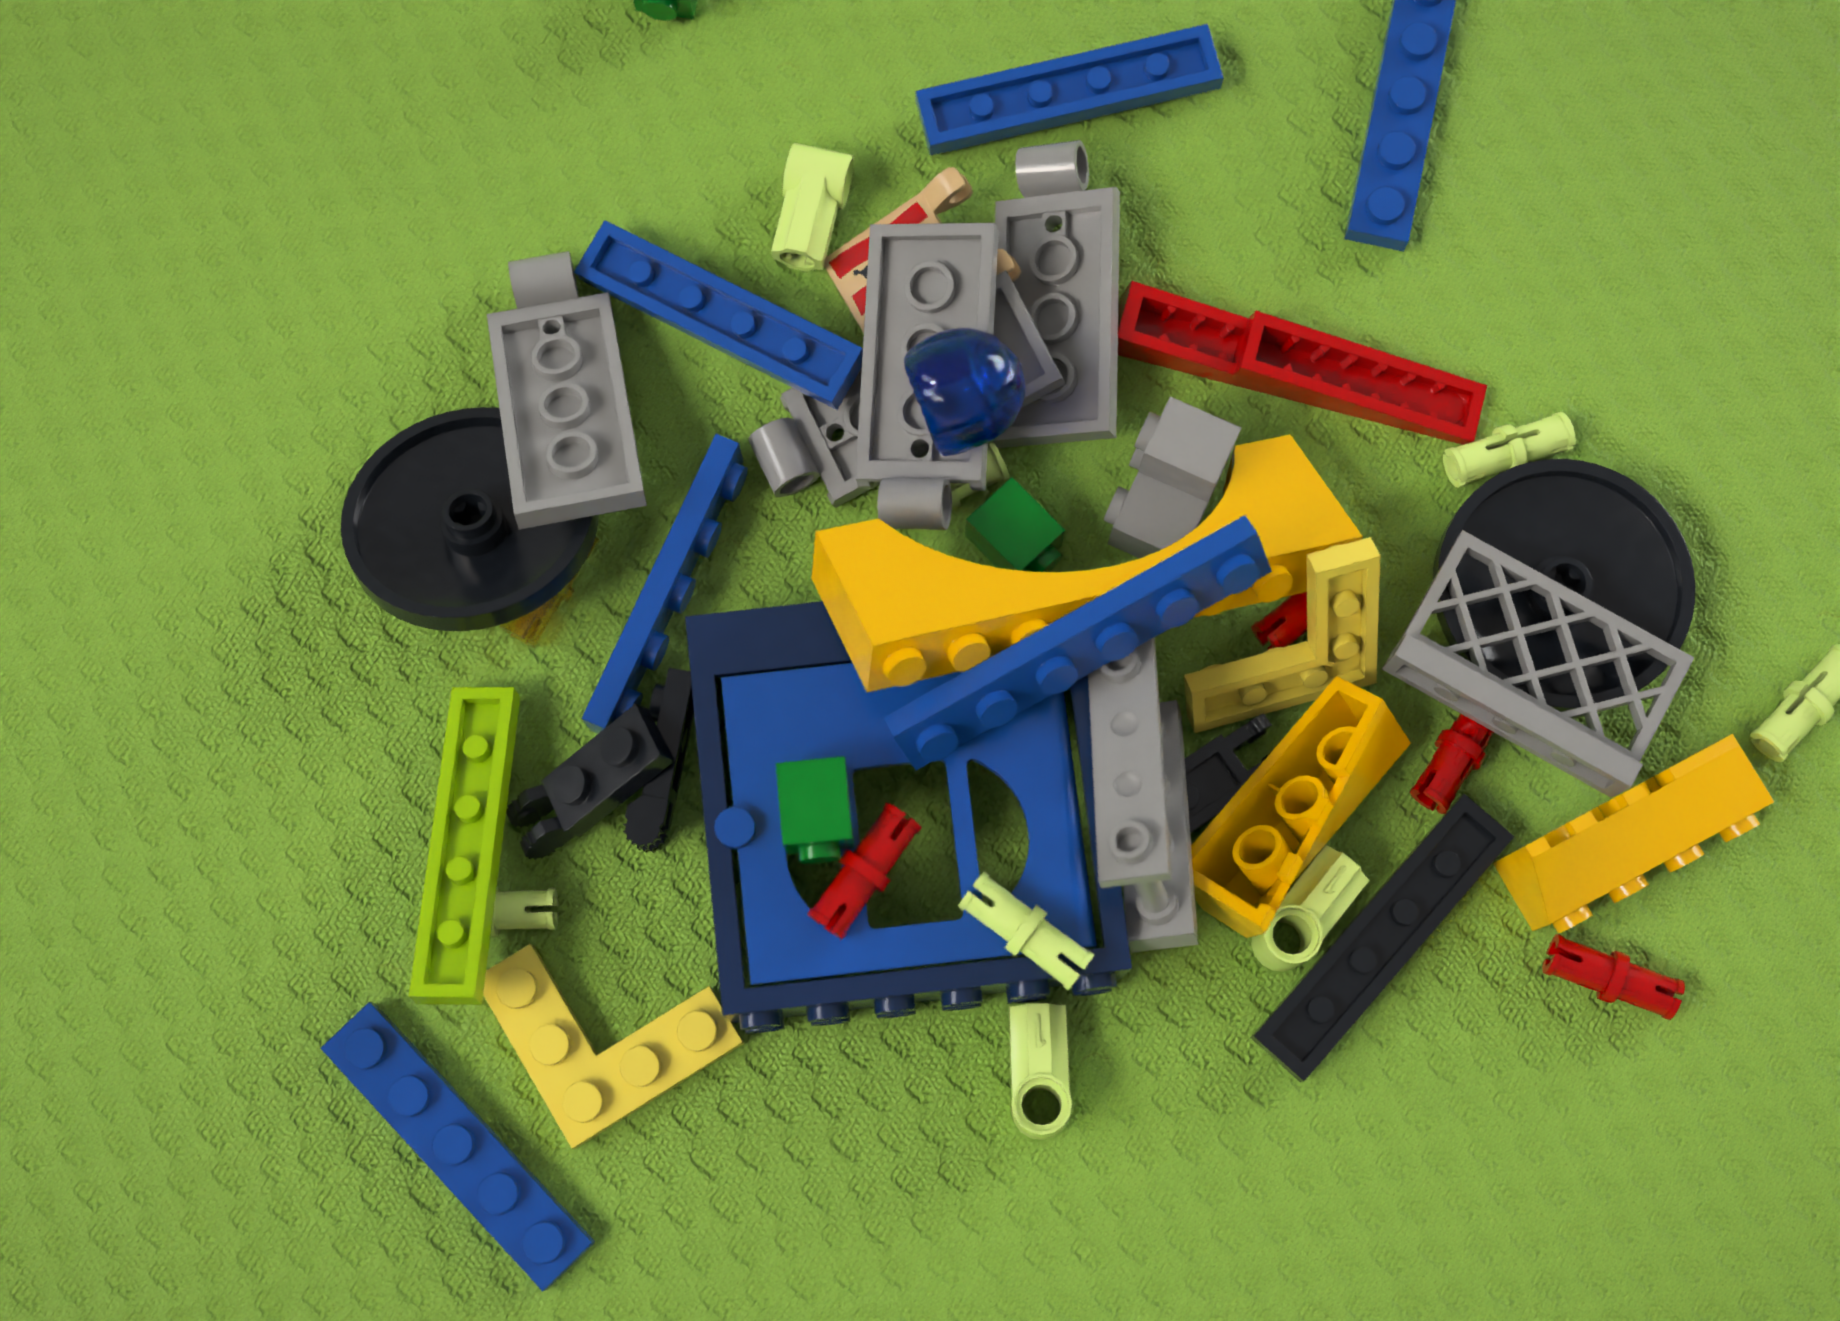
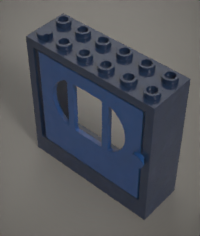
[685,601,1132,1034]

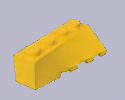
[1191,676,1411,938]
[1493,734,1774,934]

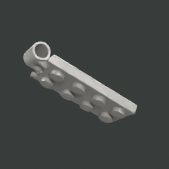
[989,140,1120,448]
[855,223,999,530]
[487,251,647,530]
[748,271,1066,508]

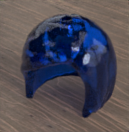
[904,327,1026,457]

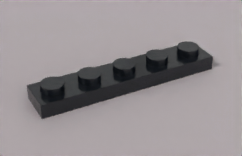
[1250,794,1514,1082]

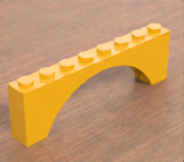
[811,434,1363,693]

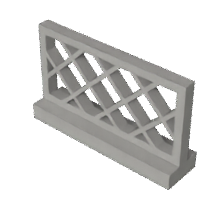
[1382,530,1694,798]

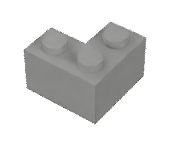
[1103,397,1242,558]

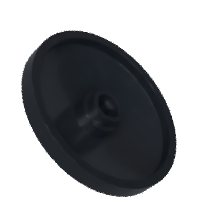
[341,407,599,631]
[1433,459,1696,712]

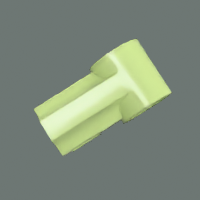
[771,143,854,272]
[1251,845,1369,972]
[1009,1003,1072,1140]

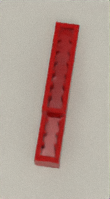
[1118,281,1487,445]

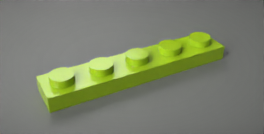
[409,687,521,1005]

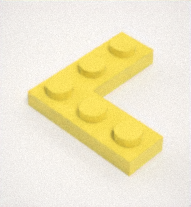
[1184,537,1380,733]
[483,944,745,1149]

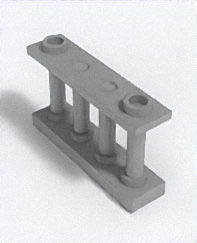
[1088,638,1199,953]

